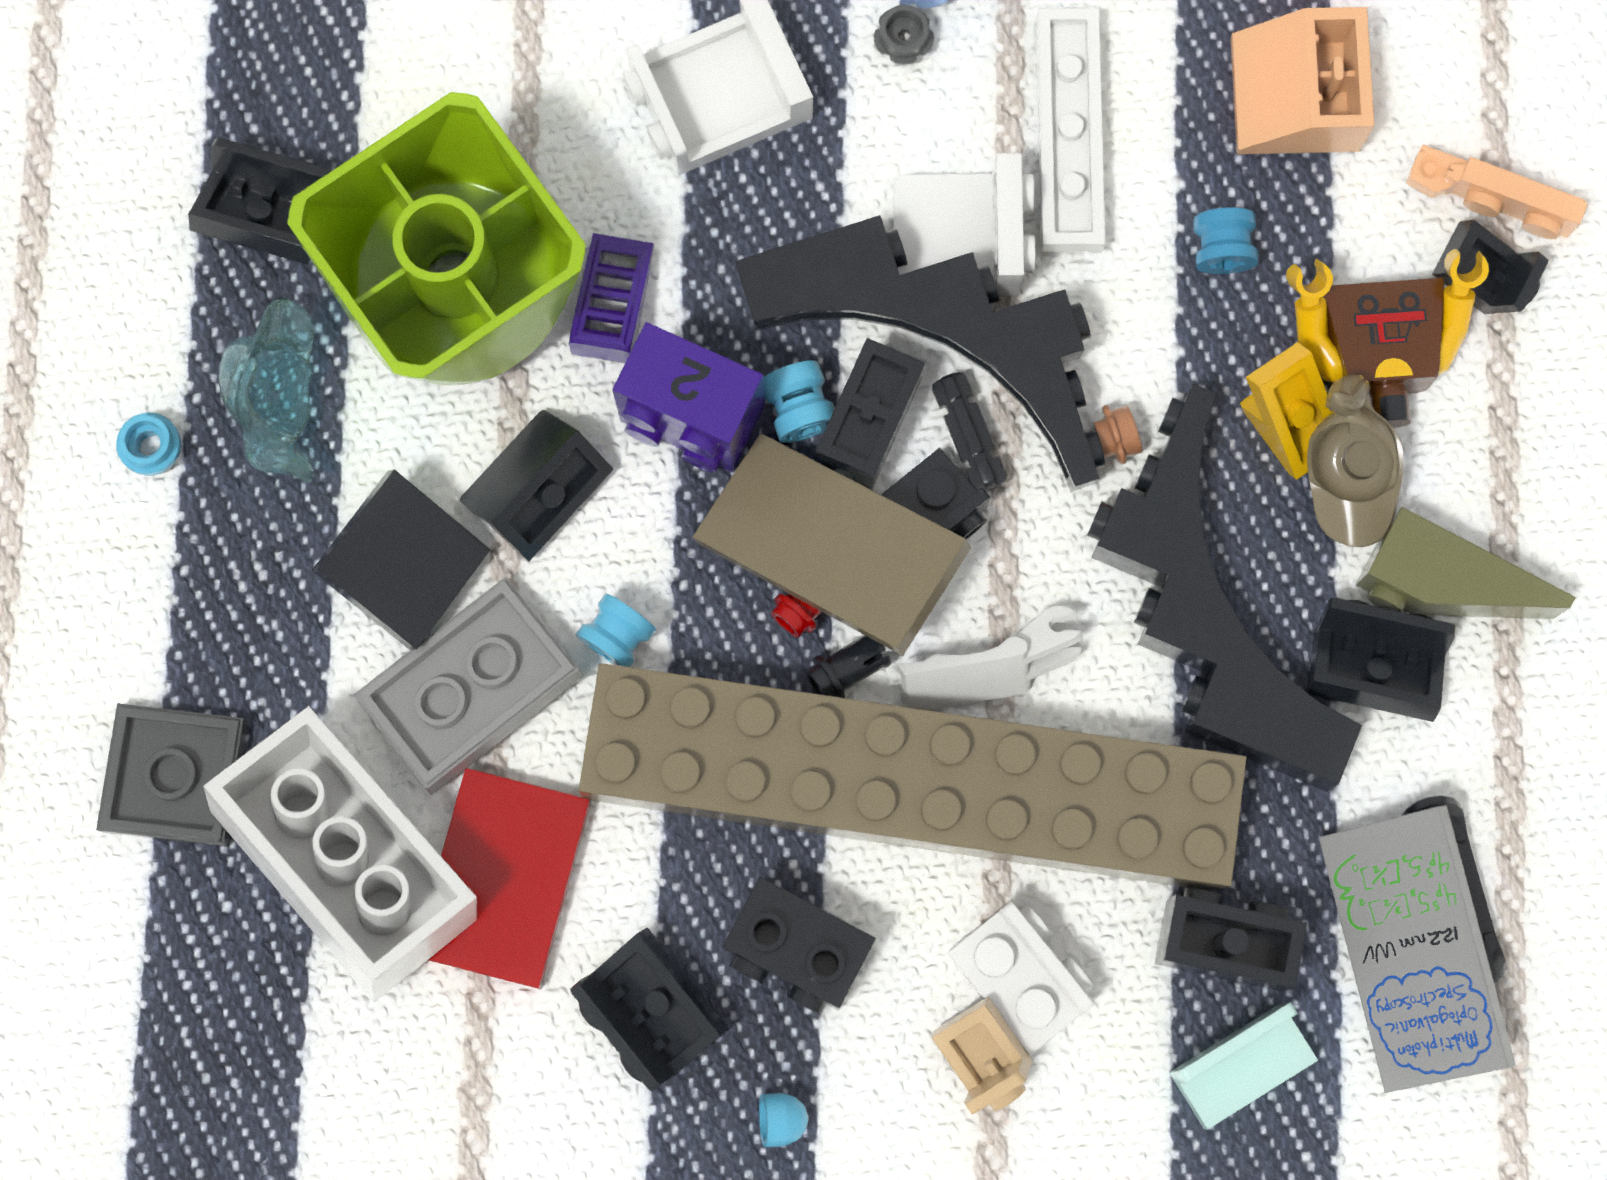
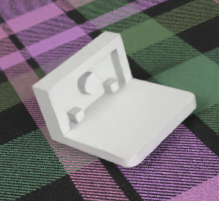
[893,153,1035,297]

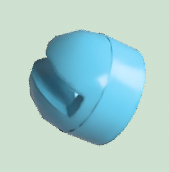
[759,1093,808,1147]

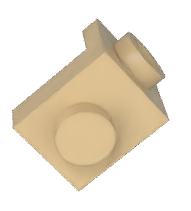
[931,997,1033,1114]

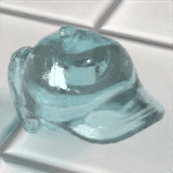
[219,297,314,483]

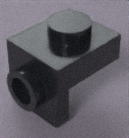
[1432,220,1549,314]

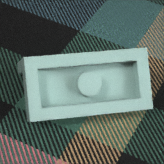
[1169,1002,1318,1129]

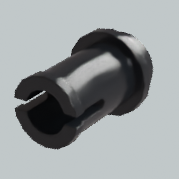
[805,635,891,698]

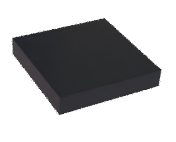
[311,469,491,650]

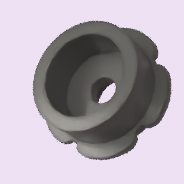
[873,5,934,65]

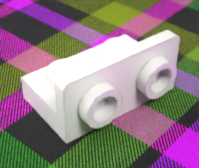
[947,901,1095,1056]

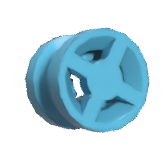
[575,593,657,667]

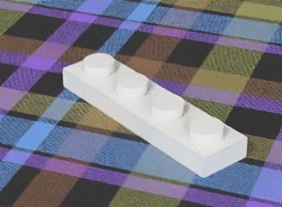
[1036,8,1105,252]

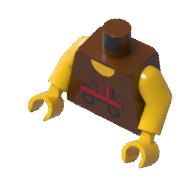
[1286,249,1489,428]

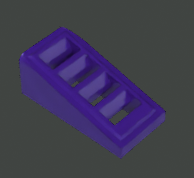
[568,233,655,363]

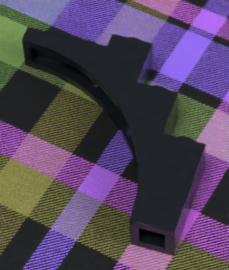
[735,215,1105,492]
[1087,383,1362,792]

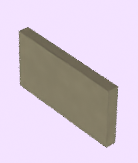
[693,433,972,656]

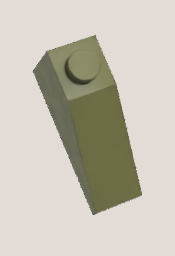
[1356,507,1576,619]

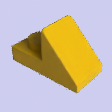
[1240,342,1333,480]

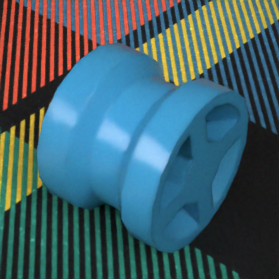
[1193,207,1259,274]

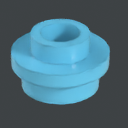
[116,412,181,476]

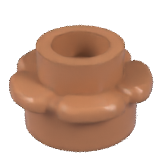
[1093,405,1143,465]

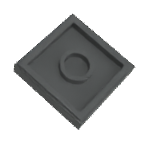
[96,703,248,847]

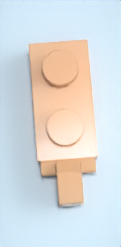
[1406,144,1588,239]

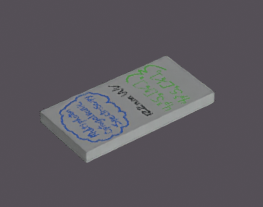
[1319,806,1516,1093]

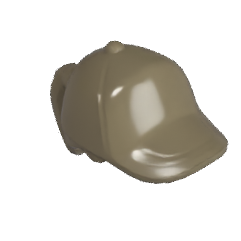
[1307,374,1404,547]

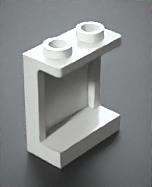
[621,0,813,176]

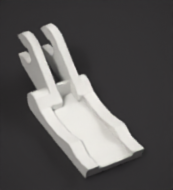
[896,606,1083,710]

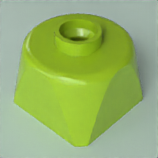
[288,92,586,385]

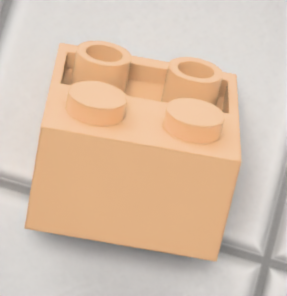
[1231,7,1375,154]

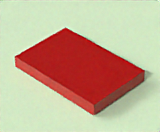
[428,768,591,990]

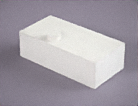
[203,706,477,1003]

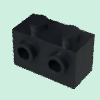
[722,876,876,1015]
[1154,888,1307,992]

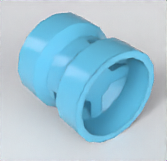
[764,360,835,443]

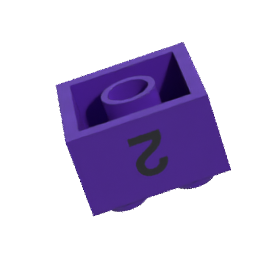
[612,322,765,473]

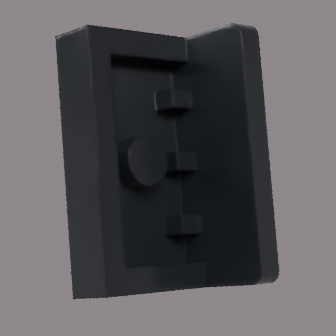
[188,138,332,265]
[1307,598,1456,722]
[570,927,730,1092]

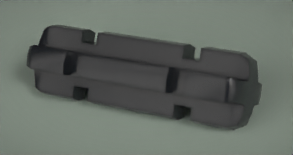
[932,372,1008,492]

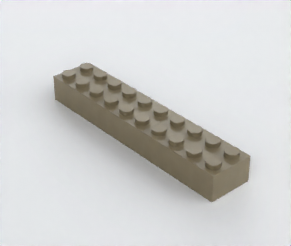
[578,663,1247,892]

